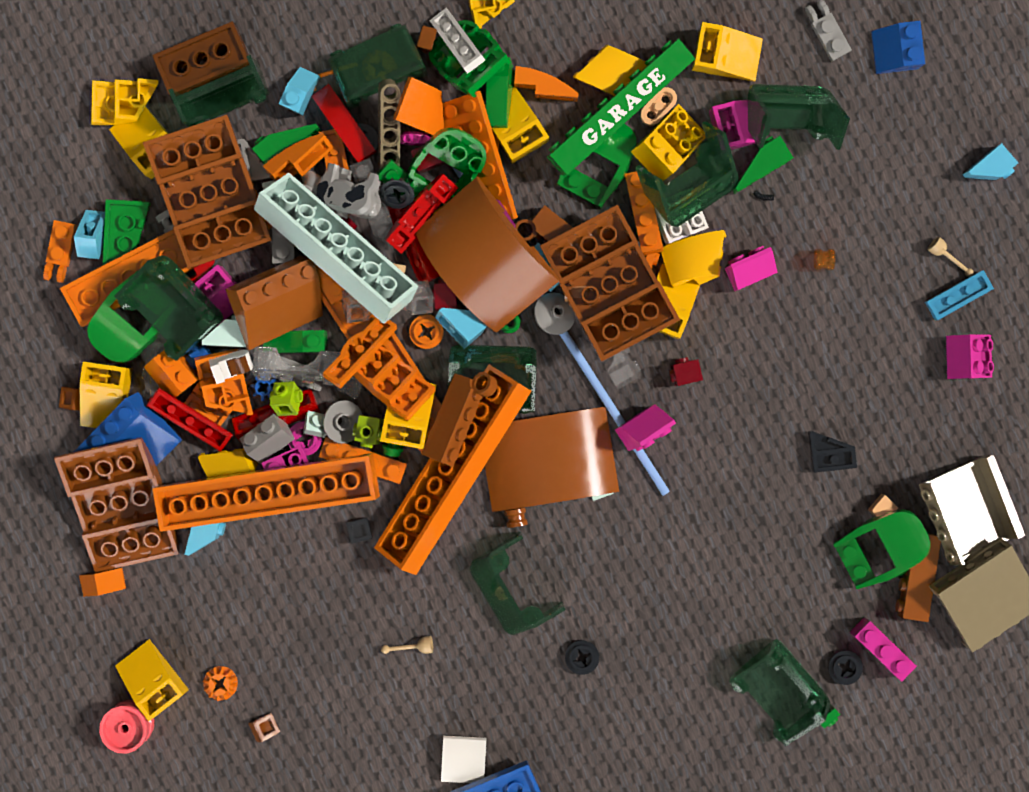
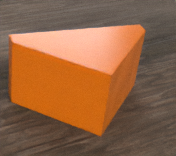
[79,568,126,597]

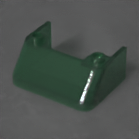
[168,55,269,127]
[747,84,850,150]
[636,121,739,227]
[470,532,566,635]

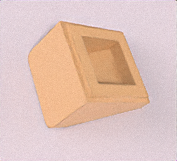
[868,494,898,517]

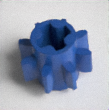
[186,344,212,370]
[250,374,276,401]

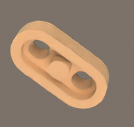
[640,87,677,126]

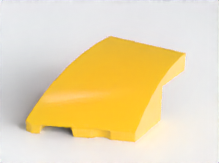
[91,78,158,125]

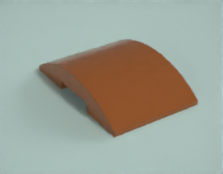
[143,115,272,269]
[416,177,560,333]
[540,205,680,362]
[485,407,619,512]
[54,437,179,573]

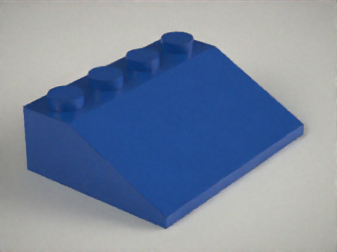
[74,392,182,466]

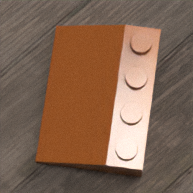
[225,256,323,350]

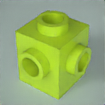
[270,381,303,416]
[352,415,384,448]

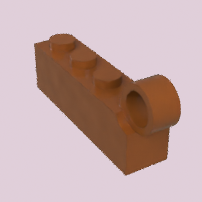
[516,205,573,242]
[421,372,497,467]
[895,534,941,622]

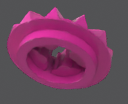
[400,132,432,146]
[288,421,322,456]

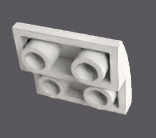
[653,188,709,245]
[441,736,486,783]

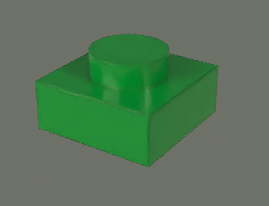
[376,159,407,189]
[815,704,841,729]

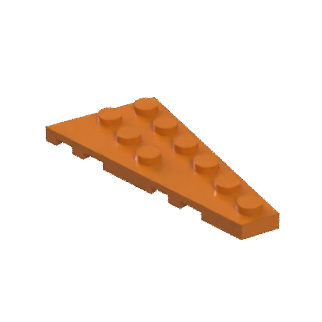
[443,91,518,219]

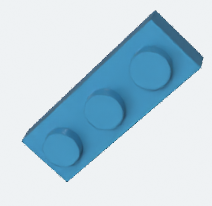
[925,270,994,321]

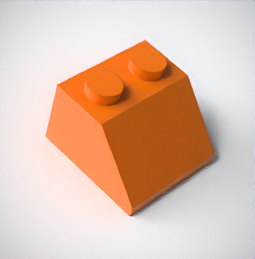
[144,343,199,398]

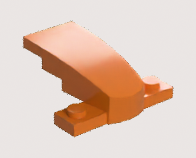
[323,318,436,421]

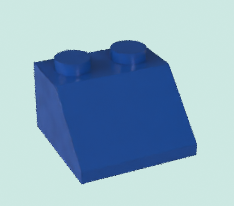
[871,21,925,74]

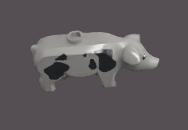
[298,163,381,219]

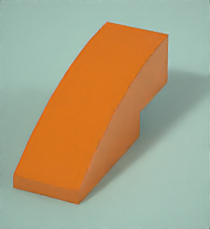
[514,66,579,102]
[263,133,333,182]

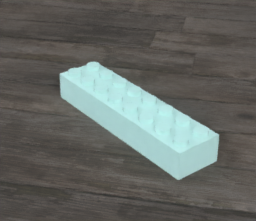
[254,173,419,324]

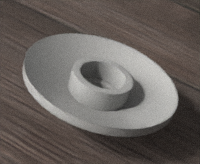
[534,292,575,335]
[323,400,362,443]

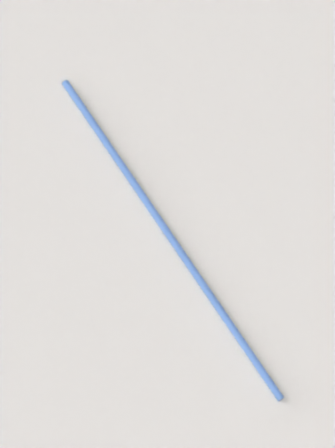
[432,135,670,496]

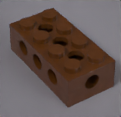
[152,21,254,100]

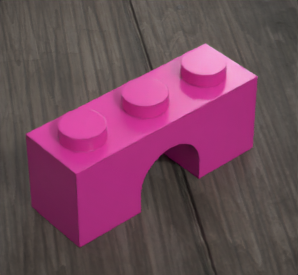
[849,617,917,682]

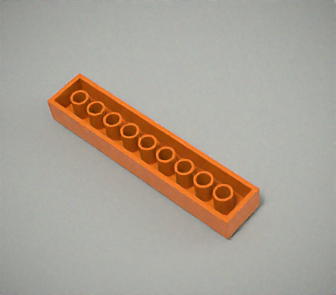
[374,364,531,575]
[152,453,380,532]

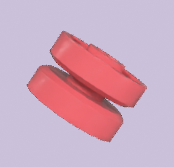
[99,700,154,754]

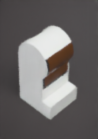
[208,350,254,384]

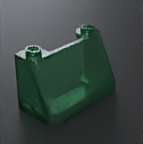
[328,23,428,110]
[114,255,224,361]
[448,345,537,414]
[729,639,830,747]

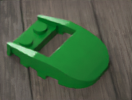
[429,20,511,98]
[556,124,637,209]
[403,128,487,208]
[87,270,179,363]
[833,510,931,589]

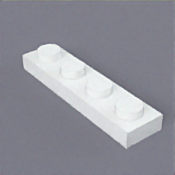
[429,7,485,74]

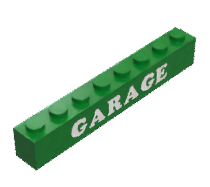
[547,39,695,177]

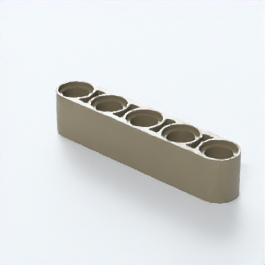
[378,79,401,185]

